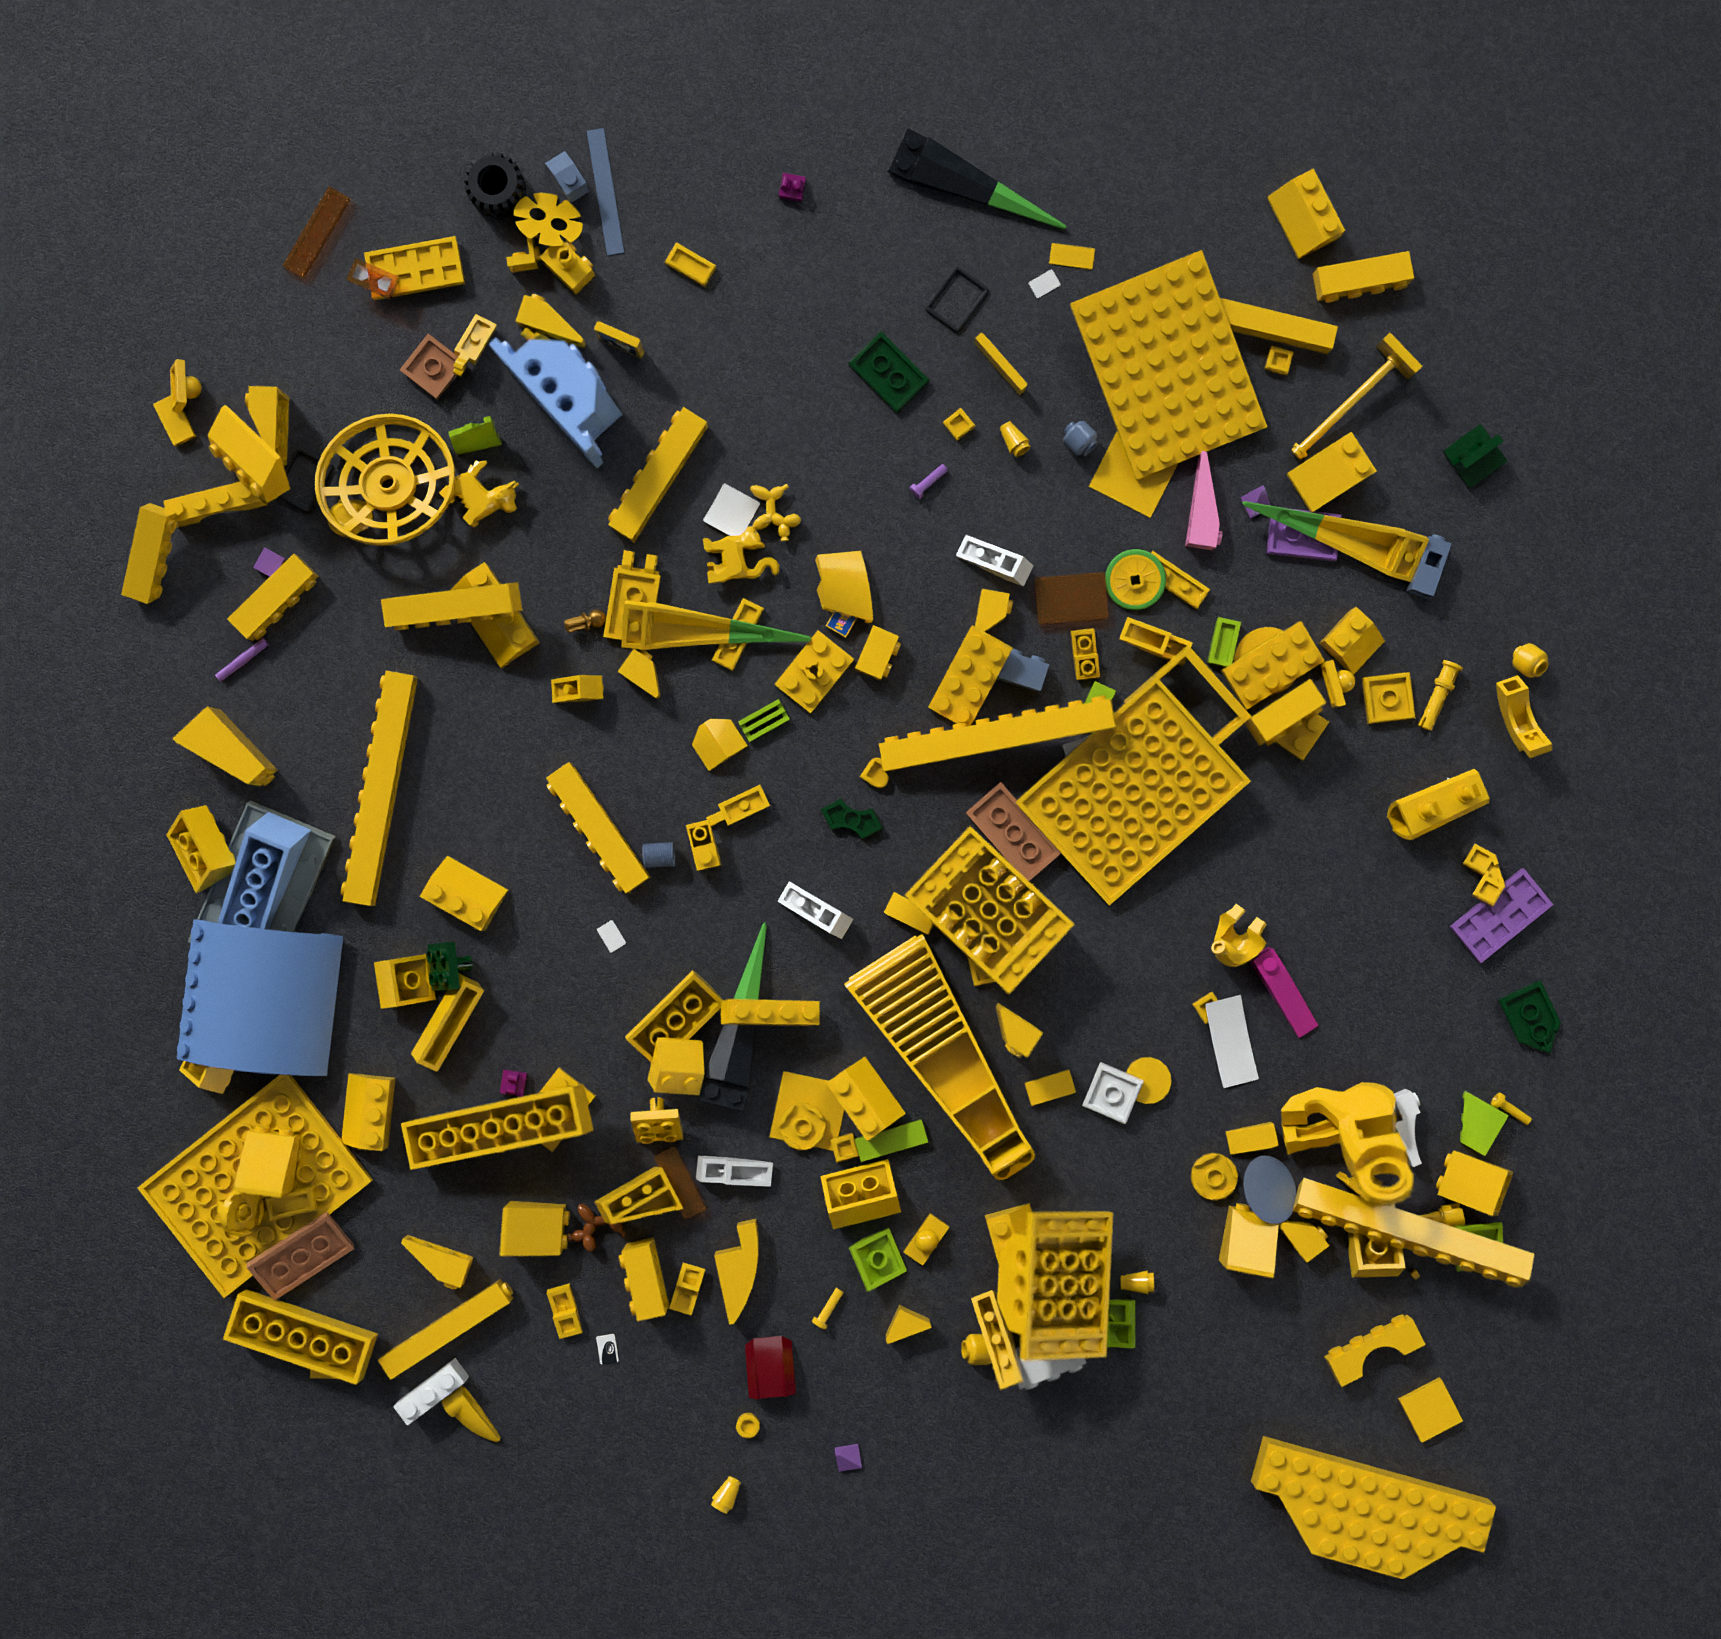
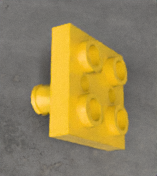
[631,1097,683,1144]

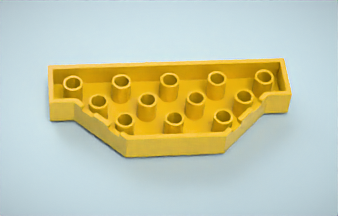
[1251,1436,1496,1579]

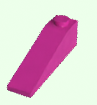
[1249,947,1319,1038]

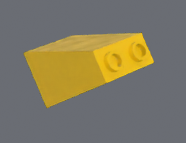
[173,706,278,786]

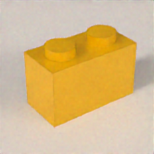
[855,625,901,681]

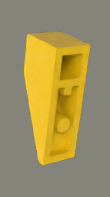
[516,294,586,349]
[401,1235,473,1289]

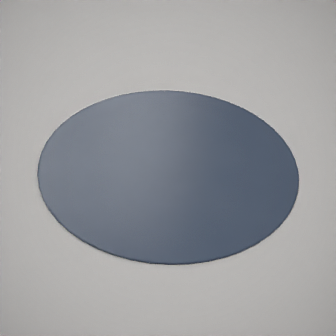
[1244,1156,1296,1224]

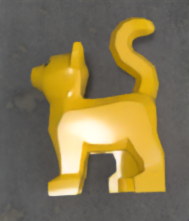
[703,526,779,584]

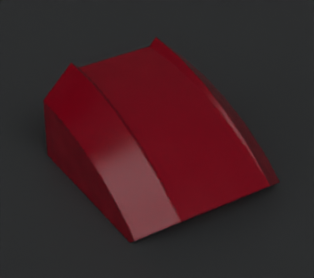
[745,1336,796,1399]

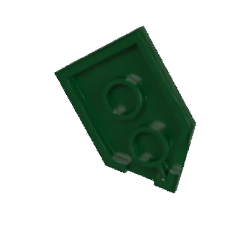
[1498,980,1561,1053]

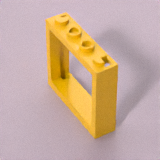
[1124,645,1252,745]

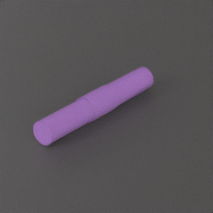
[215,638,269,682]

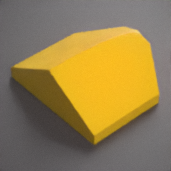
[692,719,748,771]

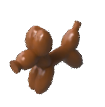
[568,1203,626,1252]

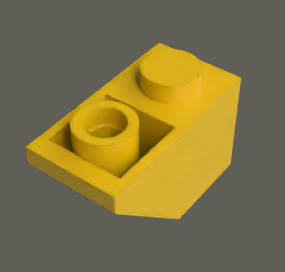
[686,820,721,871]

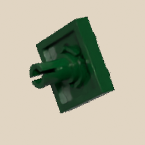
[426,942,473,991]

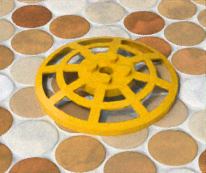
[315,414,455,546]

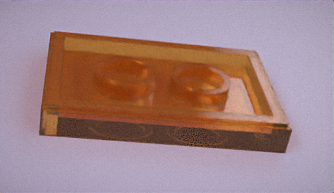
[1035,572,1108,625]

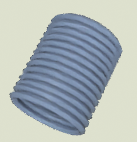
[642,842,675,869]

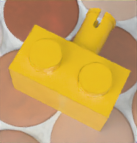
[540,239,595,295]

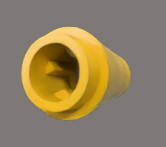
[999,421,1031,457]
[1121,1270,1154,1294]
[711,1476,741,1514]

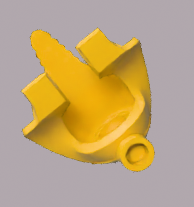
[1211,904,1266,967]

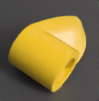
[442,1386,501,1442]

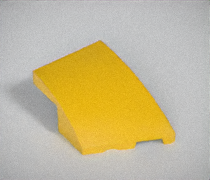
[815,551,873,623]

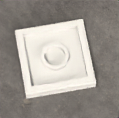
[1082,1062,1144,1124]

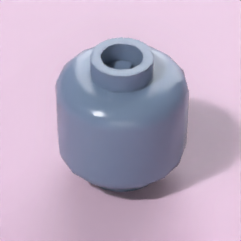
[1063,421,1098,456]

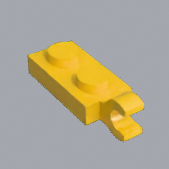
[452,314,497,377]
[706,785,770,826]

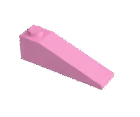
[1185,451,1222,551]

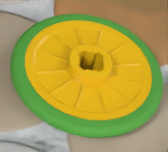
[1105,549,1166,610]

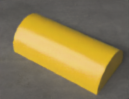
[625,970,723,1062]

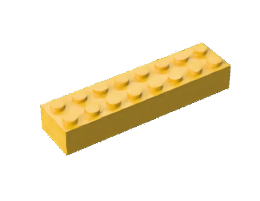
[401,1084,593,1170]

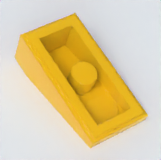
[1225,1122,1279,1154]

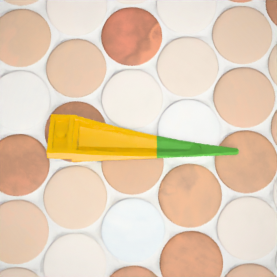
[1242,501,1429,582]
[621,600,811,650]

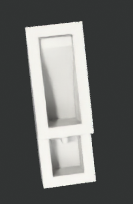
[696,1156,773,1186]

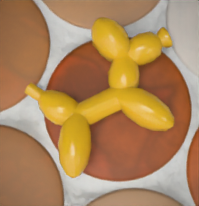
[750,484,801,542]

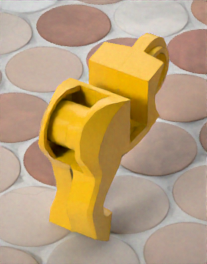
[1281,1082,1413,1205]

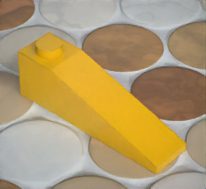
[971,1290,1023,1390]

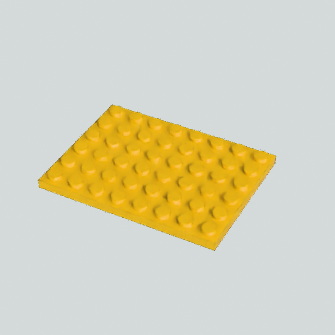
[1069,250,1267,480]
[1015,676,1251,906]
[138,1074,373,1298]

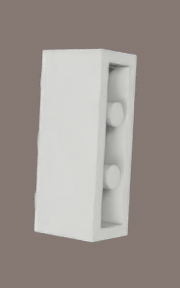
[394,1358,469,1426]

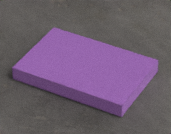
[1266,508,1342,562]

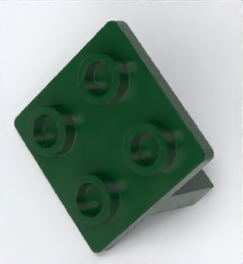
[1443,424,1507,488]

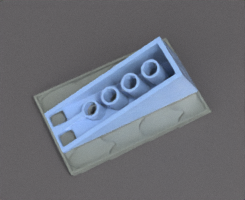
[188,800,336,943]

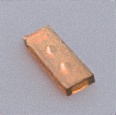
[654,1146,706,1219]

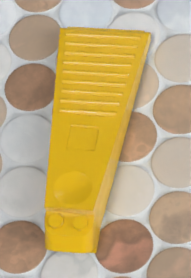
[844,934,1035,1180]

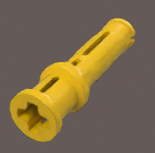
[1418,660,1463,731]

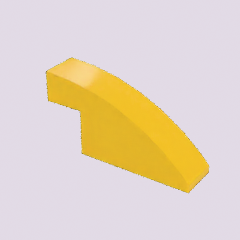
[714,1219,759,1325]

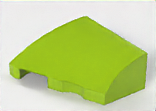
[449,416,502,455]
[1460,1091,1508,1156]
[1107,1299,1135,1348]

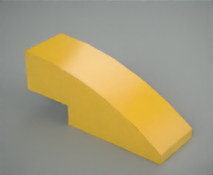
[1119,617,1193,666]

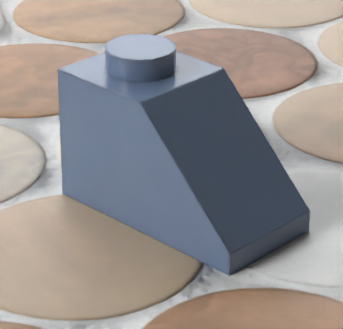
[545,151,590,203]

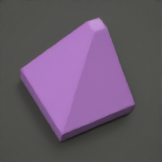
[1240,485,1271,518]
[835,1444,862,1472]

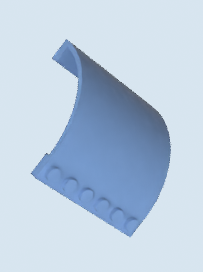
[177,919,343,1076]

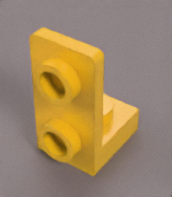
[506,218,541,273]

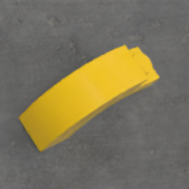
[1496,675,1552,758]

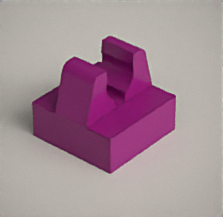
[779,173,806,202]
[500,1069,528,1097]

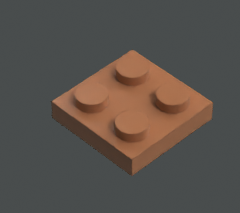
[400,334,458,400]

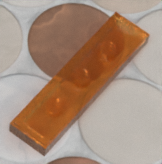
[282,186,351,279]

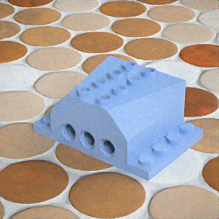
[489,338,623,468]

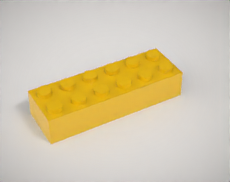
[223,1289,378,1385]

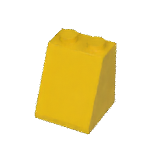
[233,1126,300,1198]
[1436,1150,1514,1216]
[500,1201,570,1256]
[1219,1203,1279,1278]

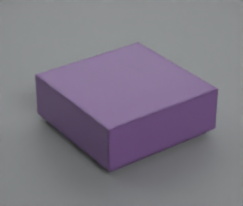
[253,547,287,577]

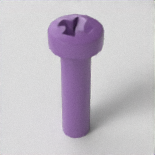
[910,464,948,499]

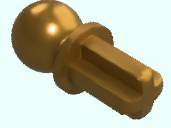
[564,609,606,633]

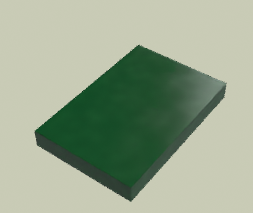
[848,331,930,414]

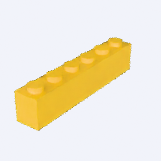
[608,407,709,543]
[381,582,522,631]
[546,762,651,893]

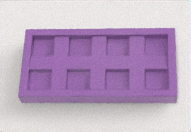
[1449,868,1553,963]

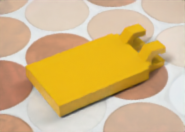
[603,550,661,640]

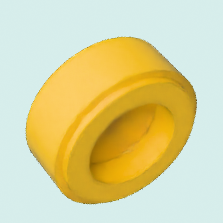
[736,1413,760,1438]

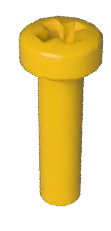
[1491,1093,1532,1125]
[812,1288,844,1330]

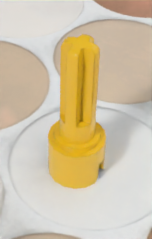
[1419,1202,1465,1227]

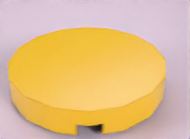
[1126,1057,1171,1104]
[779,1103,826,1150]
[1190,1153,1238,1201]

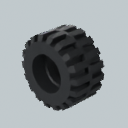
[464,152,526,218]

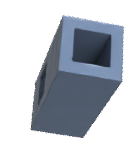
[1406,535,1452,599]

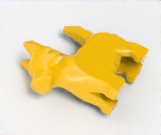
[439,460,519,527]

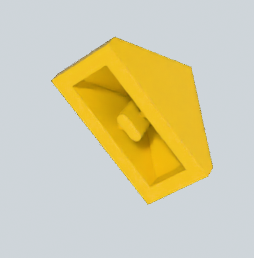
[886,1305,932,1344]

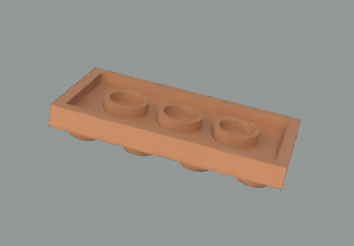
[966,782,1061,881]
[247,1212,354,1301]

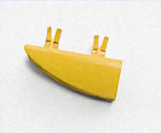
[1387,769,1490,840]

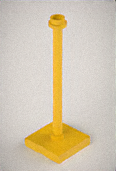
[1291,333,1423,460]

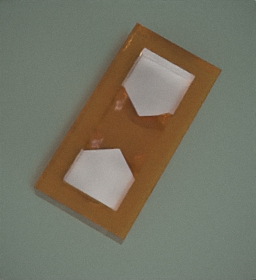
[346,258,400,300]

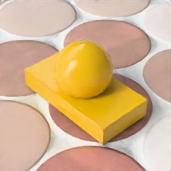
[170,359,202,413]
[1320,660,1355,708]
[903,1213,949,1266]

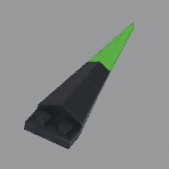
[888,128,1067,230]
[698,923,767,1112]

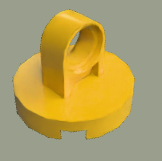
[217,1192,264,1237]

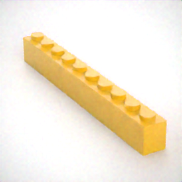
[341,671,418,906]
[879,696,1117,771]
[1292,1178,1534,1287]

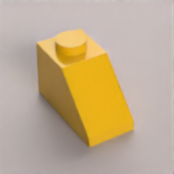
[975,589,1013,632]
[618,649,661,700]
[551,675,603,703]
[1278,1220,1329,1263]

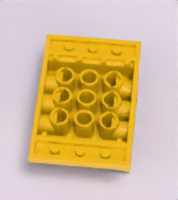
[905,827,1074,994]
[997,1211,1113,1361]

